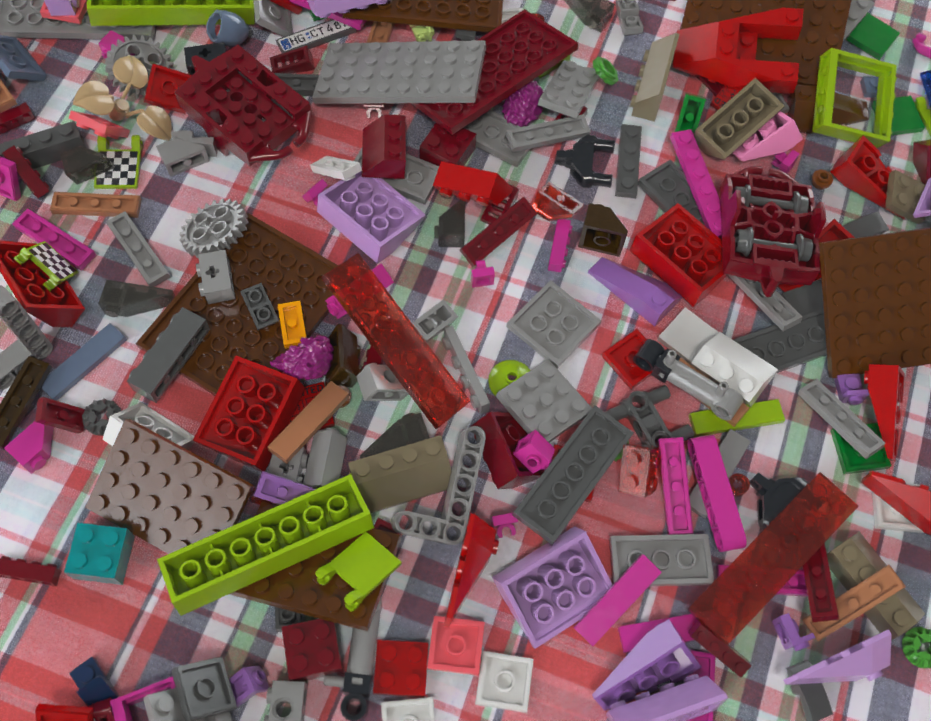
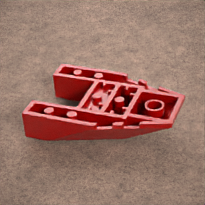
[672,8,804,94]

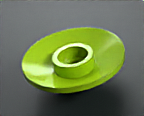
[488,360,531,397]

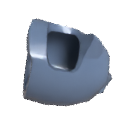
[206,9,250,47]

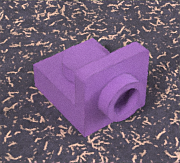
[834,374,870,405]
[772,613,815,651]
[229,666,270,707]

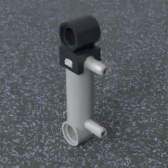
[633,339,744,421]
[323,598,382,721]

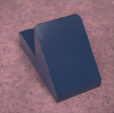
[69,657,119,706]

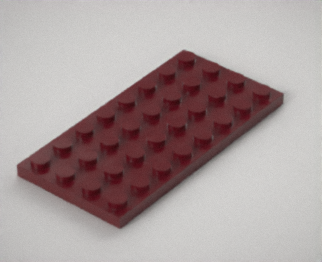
[411,9,579,135]

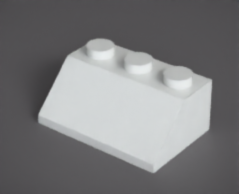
[691,332,778,407]
[103,402,194,450]

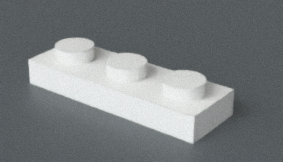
[310,156,362,181]

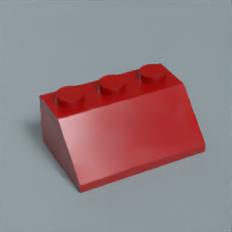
[433,161,513,206]

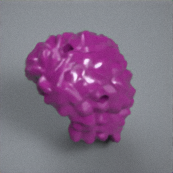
[501,80,543,127]
[270,335,334,380]

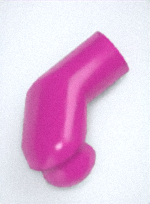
[912,32,931,59]

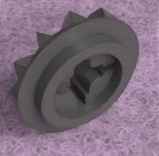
[82,398,121,436]

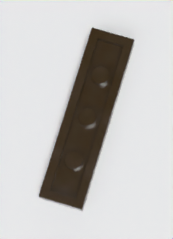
[0,356,53,450]

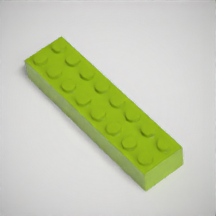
[87,0,255,26]
[157,474,374,616]

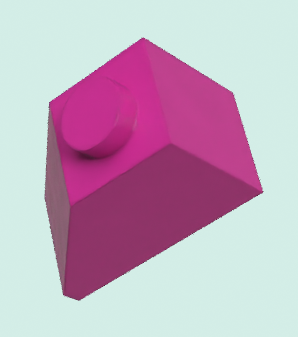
[4,421,53,474]

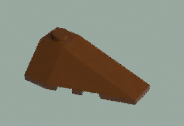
[787,85,869,134]

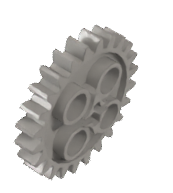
[105,35,174,99]
[179,198,249,258]

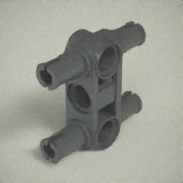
[604,385,694,465]

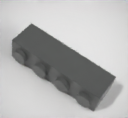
[0,121,88,169]
[127,307,210,403]

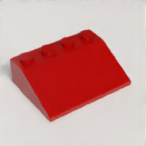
[630,203,728,307]
[0,240,85,327]
[193,356,305,472]

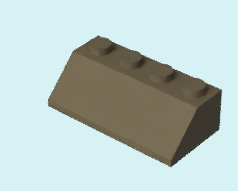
[630,33,679,122]
[694,78,785,160]
[348,435,451,514]
[827,531,925,640]

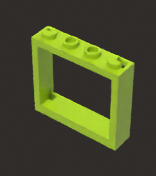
[812,48,897,148]

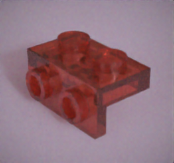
[618,444,661,498]

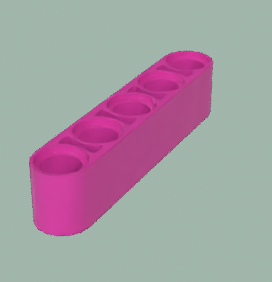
[687,435,747,552]

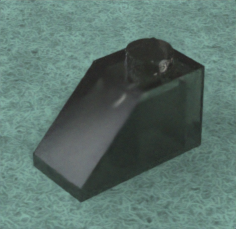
[61,146,115,185]
[434,200,465,248]

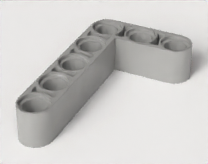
[0,285,53,390]
[391,426,485,545]

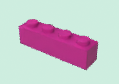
[548,218,573,273]

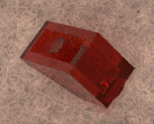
[532,181,584,221]

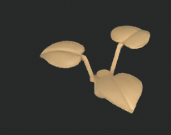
[73,56,172,141]

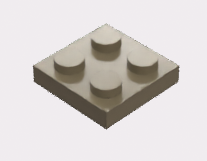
[885,170,926,224]

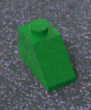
[675,92,706,135]

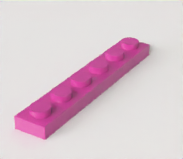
[670,129,722,240]

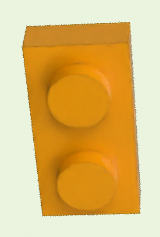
[277,301,307,349]

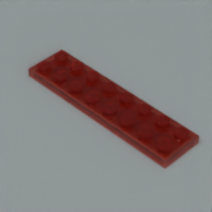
[321,253,470,429]
[687,472,859,646]

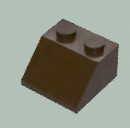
[578,203,628,257]
[325,324,362,388]

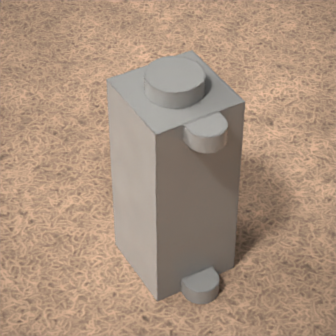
[303,428,348,489]

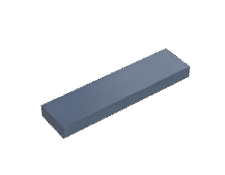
[41,323,127,401]

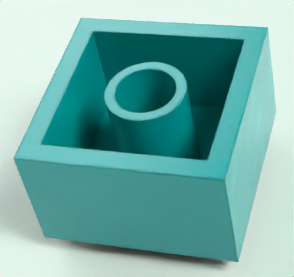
[64,523,135,585]

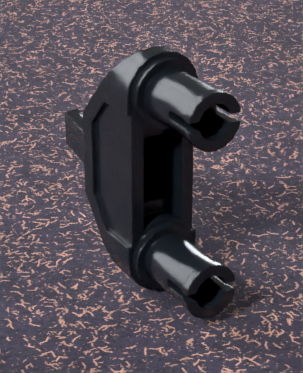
[555,134,615,188]
[749,473,825,546]

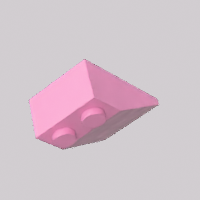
[732,111,803,161]

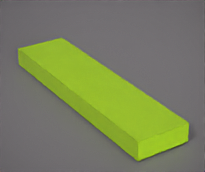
[689,399,785,437]

